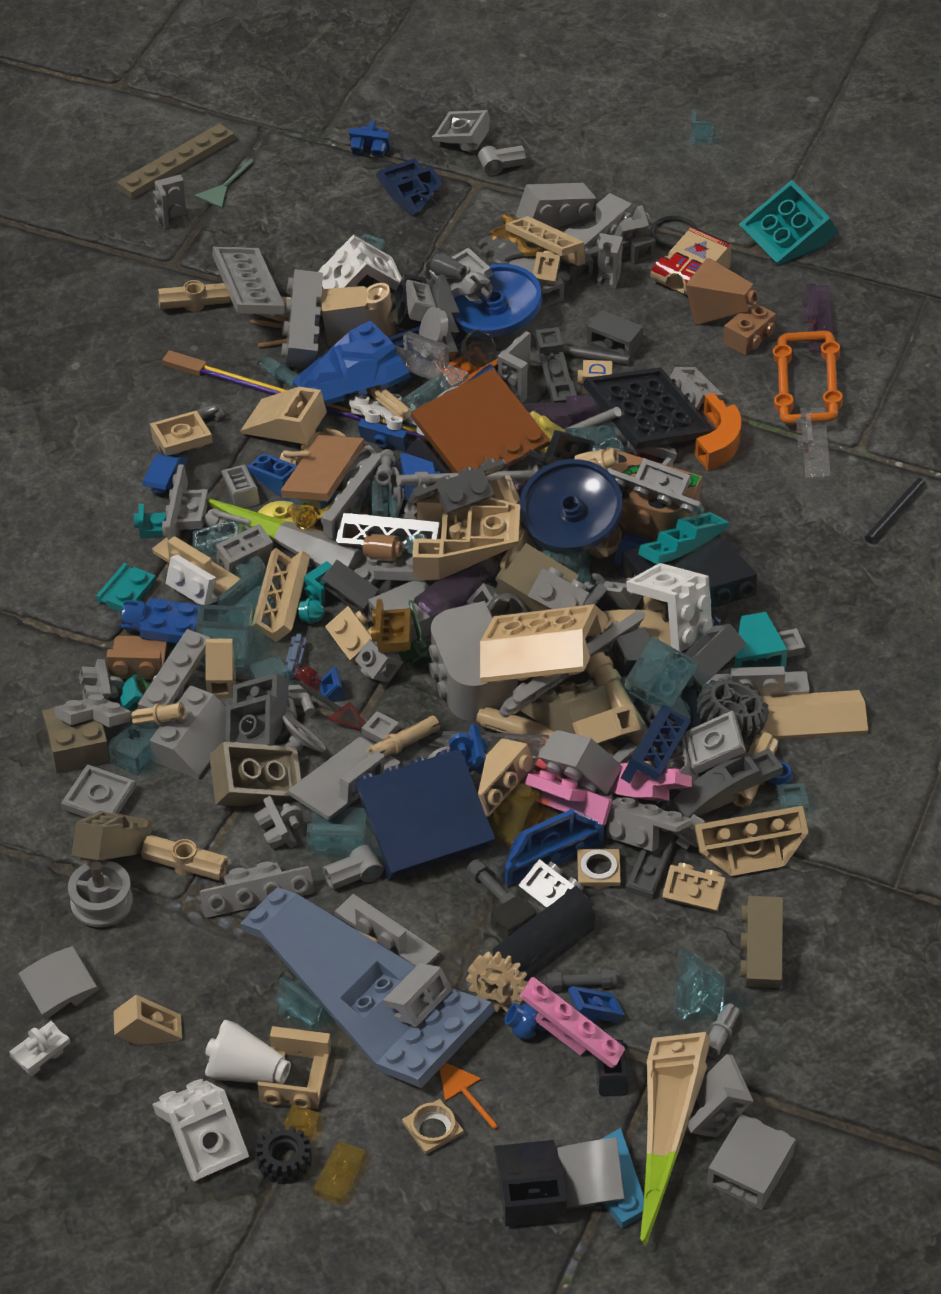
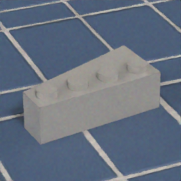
[281,269,323,369]

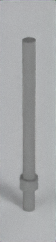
[396,470,535,487]

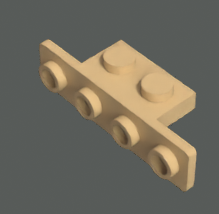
[152,536,242,597]

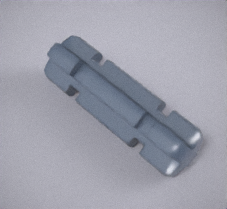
[283,634,307,680]

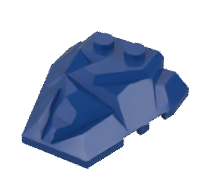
[292,321,410,406]

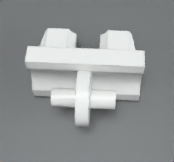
[9,1021,70,1076]

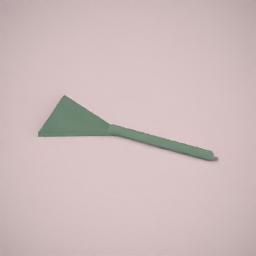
[194,159,254,208]

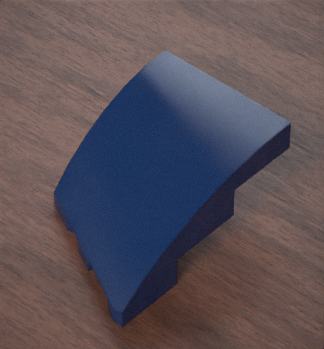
[376,158,442,216]

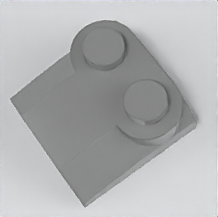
[432,110,490,152]

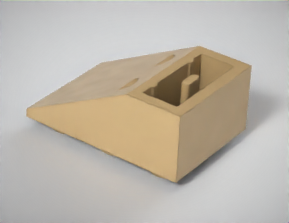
[240,387,327,444]

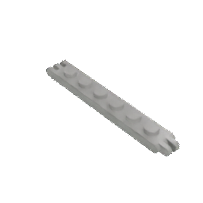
[499,610,645,718]

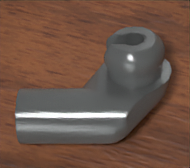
[197,403,226,421]

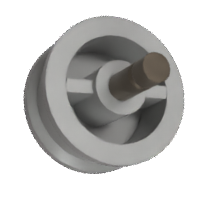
[68,860,133,927]

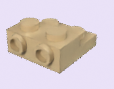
[150,410,213,456]

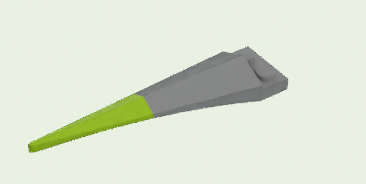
[207,499,379,586]

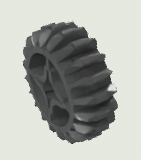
[696,678,769,740]

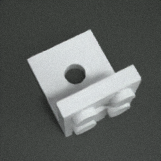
[318,235,402,290]
[626,563,713,653]
[152,1079,249,1181]

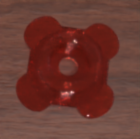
[294,665,322,687]

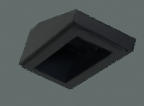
[595,1040,629,1096]

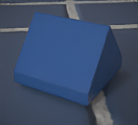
[319,666,346,703]

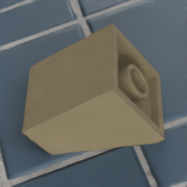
[495,543,579,612]

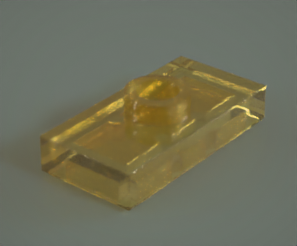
[313,1141,366,1205]

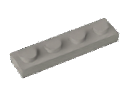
[138,629,211,709]

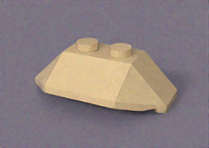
[694,806,808,876]

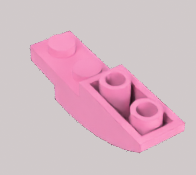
[609,763,692,801]

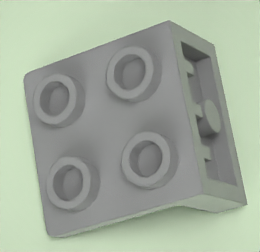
[497,331,531,404]
[688,1054,754,1138]

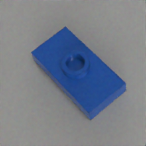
[358,419,409,452]

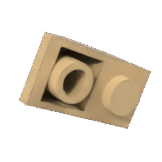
[206,638,236,698]
[572,704,641,744]

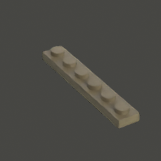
[117,123,235,199]

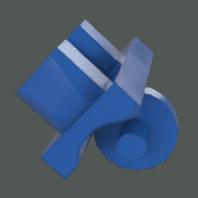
[349,121,391,158]
[449,724,489,775]

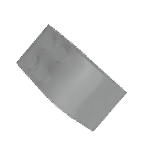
[429,601,518,721]

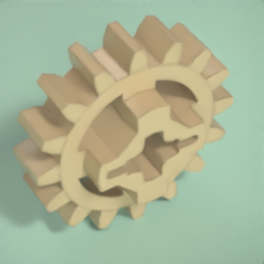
[466,951,527,1012]

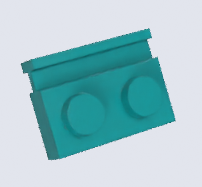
[96,563,156,612]

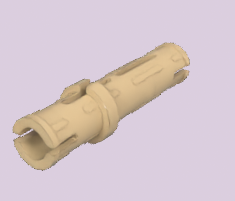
[367,715,440,757]

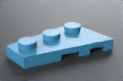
[602,1128,644,1229]

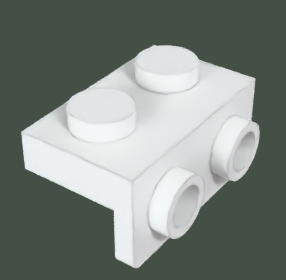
[165,554,220,607]

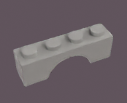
[560,193,633,265]

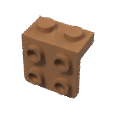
[106,636,167,679]

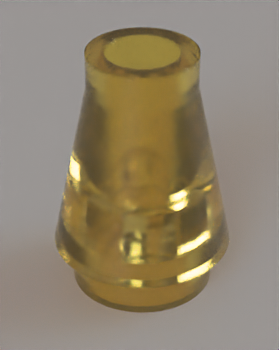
[287,503,317,529]

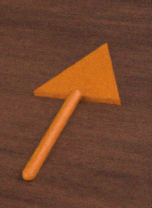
[439,1063,498,1129]

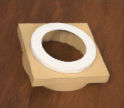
[577,849,620,889]
[402,1099,464,1155]

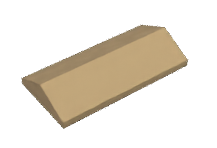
[760,690,868,740]

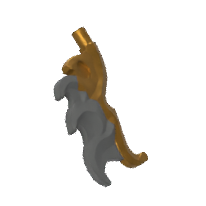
[478,214,545,264]

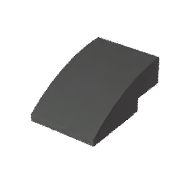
[225,673,289,746]

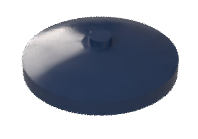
[519,459,623,553]

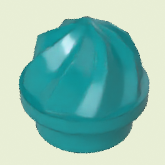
[299,598,325,624]

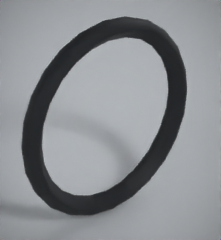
[650,215,698,249]

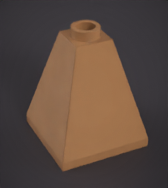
[685,258,758,324]

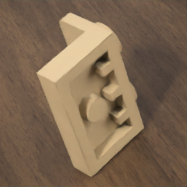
[662,863,727,913]

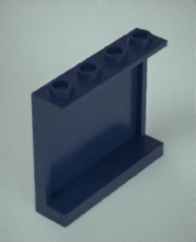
[354,749,495,881]

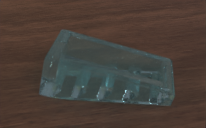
[193,520,247,553]

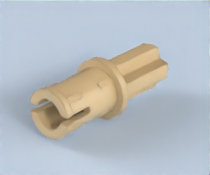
[131,702,186,725]

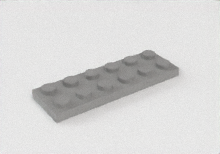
[212,247,285,317]

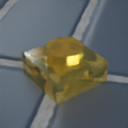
[283,1105,321,1142]

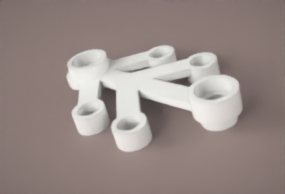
[349,394,425,436]

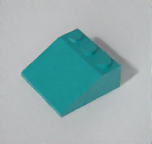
[739,180,839,265]

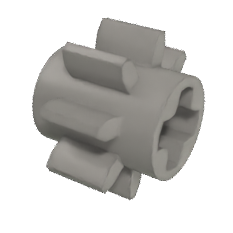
[673,814,704,850]

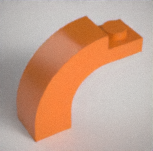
[695,393,741,471]

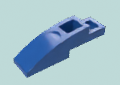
[247,453,338,510]

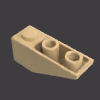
[478,739,535,816]

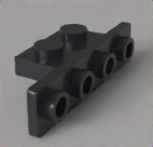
[528,430,595,466]

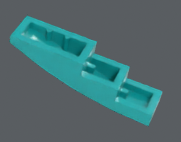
[638,512,729,564]

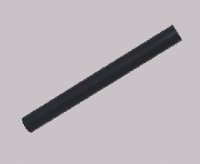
[865,478,925,543]

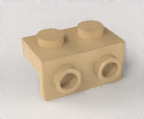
[325,606,372,664]

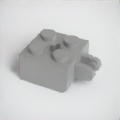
[538,730,623,794]

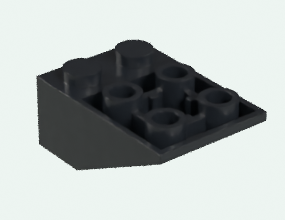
[494,1140,567,1227]

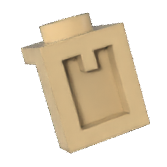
[533,251,560,285]

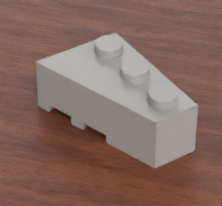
[515,183,596,229]

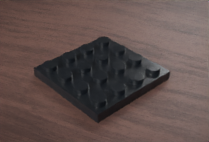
[583,367,714,449]

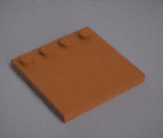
[410,368,550,473]

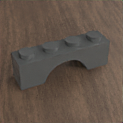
[612,627,691,725]

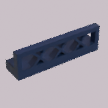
[620,704,691,783]

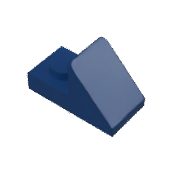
[568,986,625,1023]

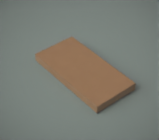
[281,435,365,501]

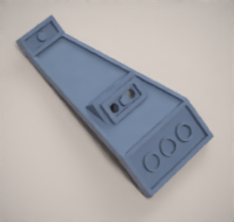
[240,887,495,1088]

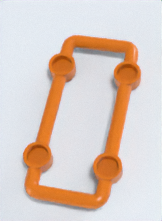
[773,331,843,424]

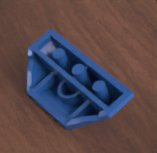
[505,809,604,888]

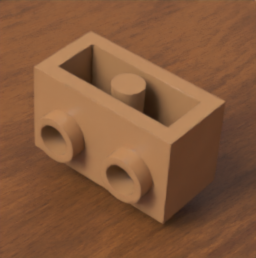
[723,303,776,356]

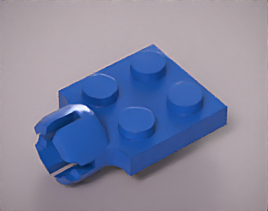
[121,598,201,643]

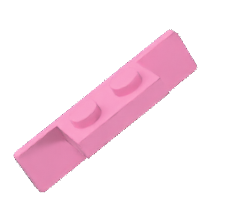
[515,770,612,825]
[520,977,625,1068]

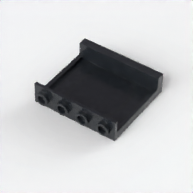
[621,534,757,622]

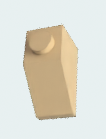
[114,995,182,1045]

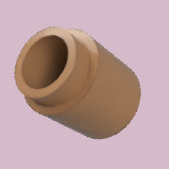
[363,534,403,562]

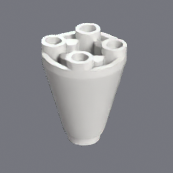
[205,1020,291,1084]

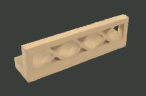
[505,216,585,266]
[252,548,310,642]

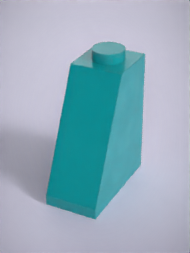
[734,612,787,670]

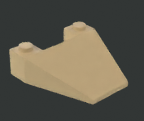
[413,485,520,580]

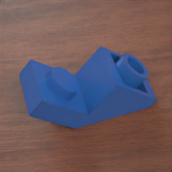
[142,453,188,493]

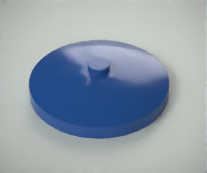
[454,264,542,337]

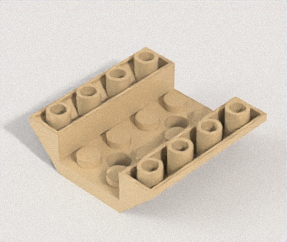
[480,604,608,683]

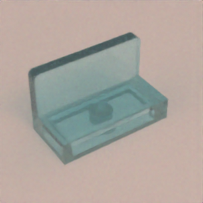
[218,570,274,631]

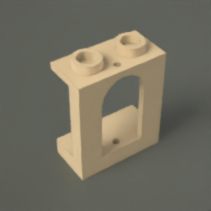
[258,1026,331,1109]

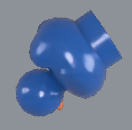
[505,1003,548,1039]

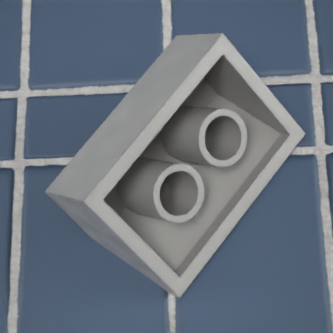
[150,685,226,779]

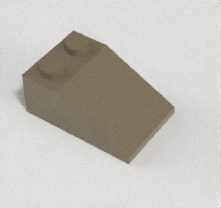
[42,708,110,773]
[209,741,301,807]

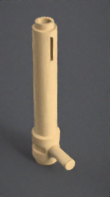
[586,652,665,774]
[476,707,618,757]

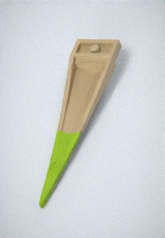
[640,1032,711,1246]

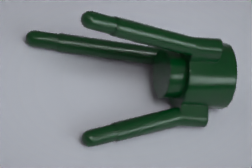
[397,600,430,669]

